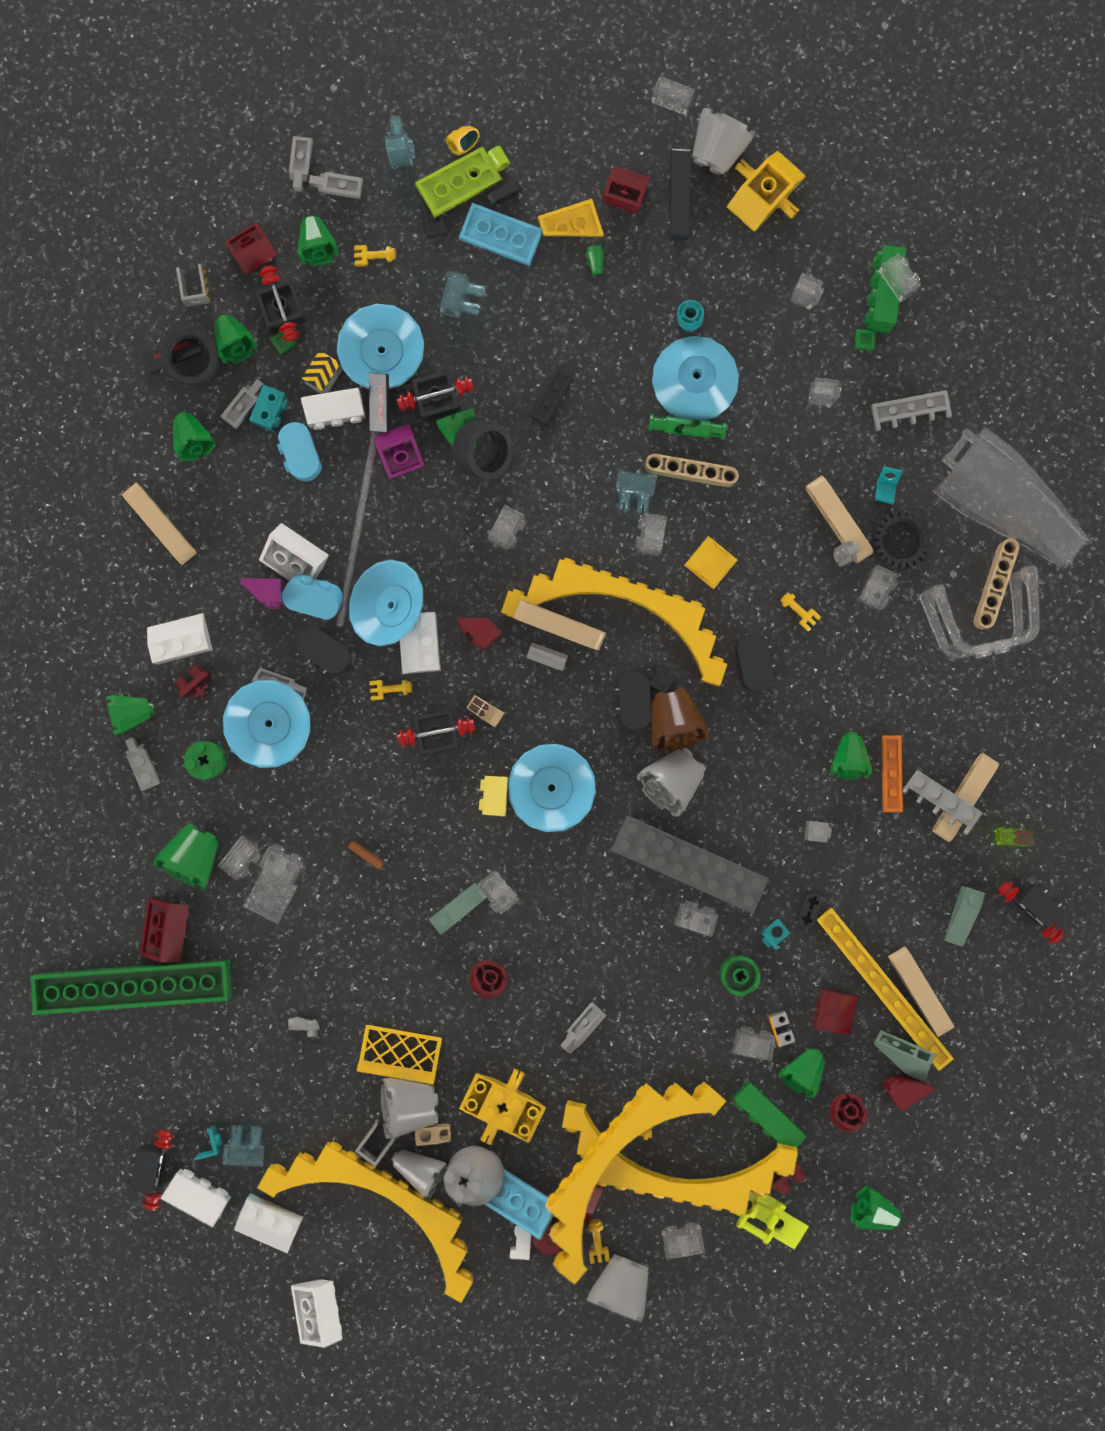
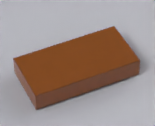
[348,841,385,870]

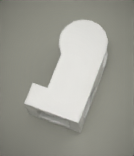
[510,1224,531,1260]

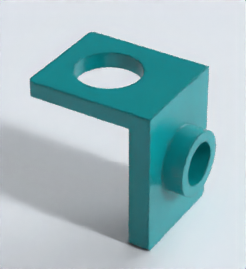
[875,466,902,504]
[761,919,790,950]
[195,1125,222,1160]

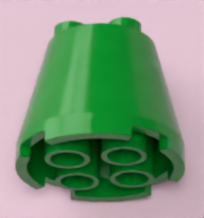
[152,823,218,890]

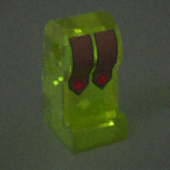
[995,827,1033,846]

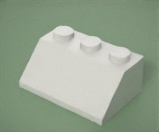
[301,388,366,430]
[259,523,329,580]
[400,612,441,674]
[147,613,213,665]
[161,1169,231,1227]
[234,1193,303,1253]
[291,1280,342,1347]

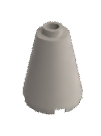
[392,1149,448,1199]

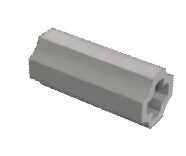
[527,642,568,671]

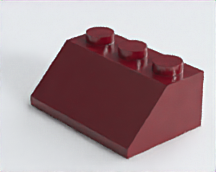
[140,898,189,963]

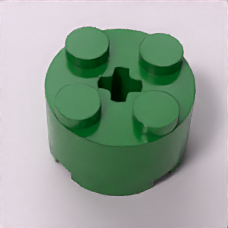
[184,741,227,780]
[719,954,760,996]

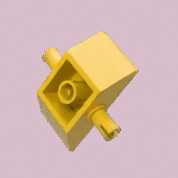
[727,151,806,232]
[459,1068,546,1145]

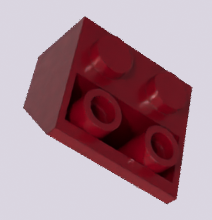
[602,166,650,214]
[457,618,502,651]

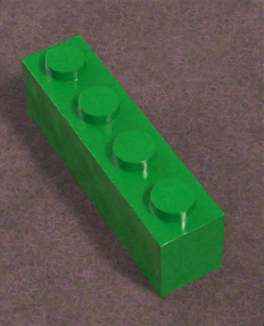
[732,1080,807,1147]

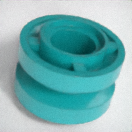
[677,300,704,331]

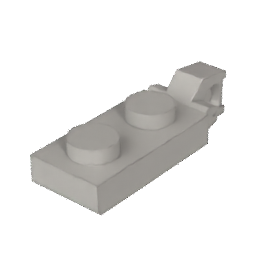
[289,136,313,192]
[309,172,363,199]
[221,379,264,430]
[834,541,860,567]
[252,668,307,699]
[125,738,161,791]
[561,1002,606,1054]

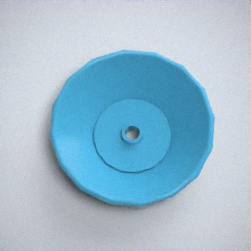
[337,304,424,389]
[652,336,739,420]
[349,560,423,646]
[223,680,310,768]
[508,744,596,832]

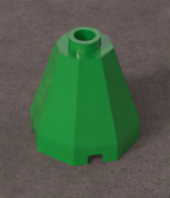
[298,215,339,266]
[214,315,258,364]
[436,408,477,448]
[173,412,216,461]
[106,695,154,736]
[830,732,872,780]
[778,1048,825,1099]
[851,1185,901,1230]

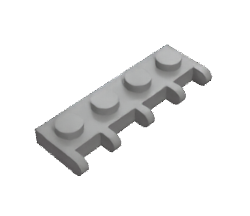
[871,390,952,431]
[903,770,983,835]

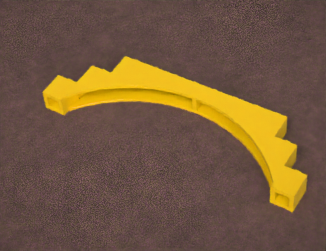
[501,558,727,687]
[545,1082,726,1285]
[562,1101,798,1215]
[257,1142,473,1303]

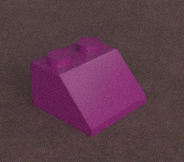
[373,424,425,479]
[241,578,286,609]

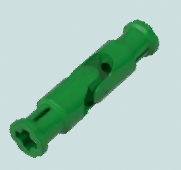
[648,414,726,440]

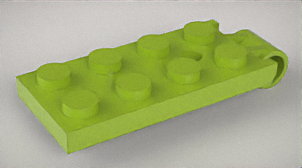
[415,146,510,218]

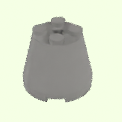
[692,108,755,175]
[637,748,706,816]
[381,1078,438,1139]
[444,1145,504,1206]
[587,1254,649,1322]

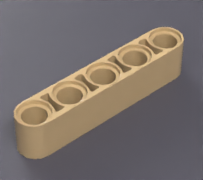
[645,454,739,487]
[805,476,874,564]
[122,482,197,565]
[974,538,1019,630]
[513,600,606,651]
[932,753,999,842]
[888,946,954,1038]

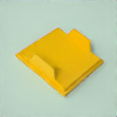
[684,536,737,589]

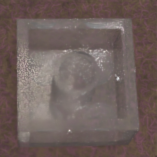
[243,868,298,924]

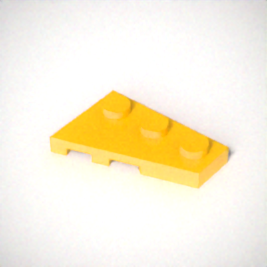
[538,199,604,237]

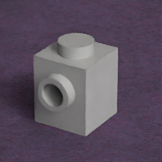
[804,821,831,842]

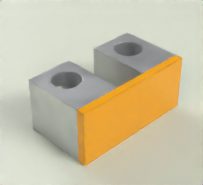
[768,1011,795,1047]

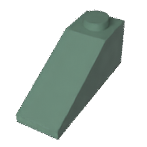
[429,882,487,935]
[944,886,985,947]
[874,1030,935,1082]

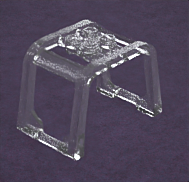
[919,565,1040,659]

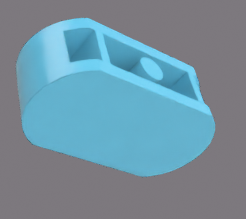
[277,422,322,481]
[282,575,343,620]

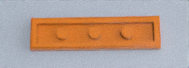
[881,735,903,812]

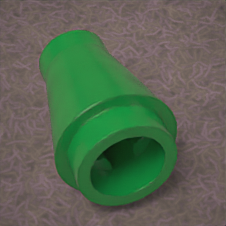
[585,246,604,275]

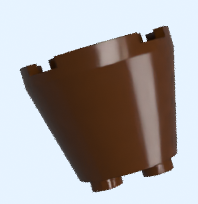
[651,688,710,753]

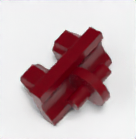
[175,665,212,699]
[771,1161,805,1195]

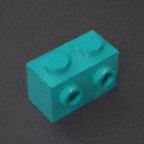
[249,385,288,432]

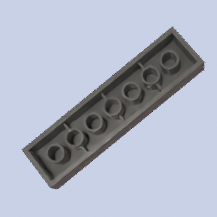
[611,815,769,914]

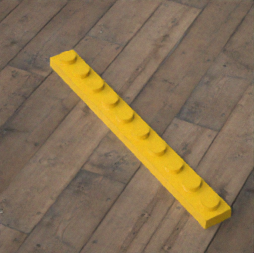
[816,907,954,1071]

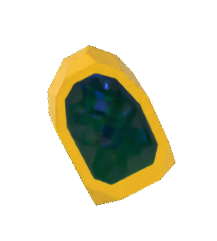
[446,126,480,156]

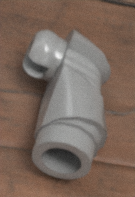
[288,1016,320,1037]

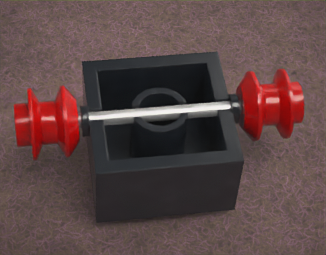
[255,266,307,342]
[397,370,474,422]
[397,710,475,755]
[998,881,1065,943]
[127,1130,175,1210]

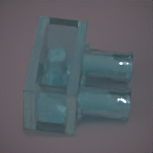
[384,116,415,168]
[440,271,486,318]
[616,470,657,514]
[223,1125,266,1167]

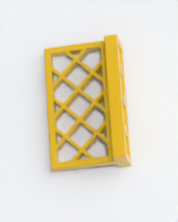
[357,1025,442,1085]

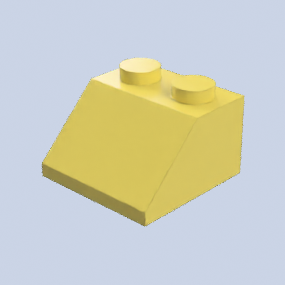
[479,776,508,816]

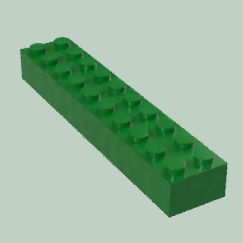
[31,959,232,1015]

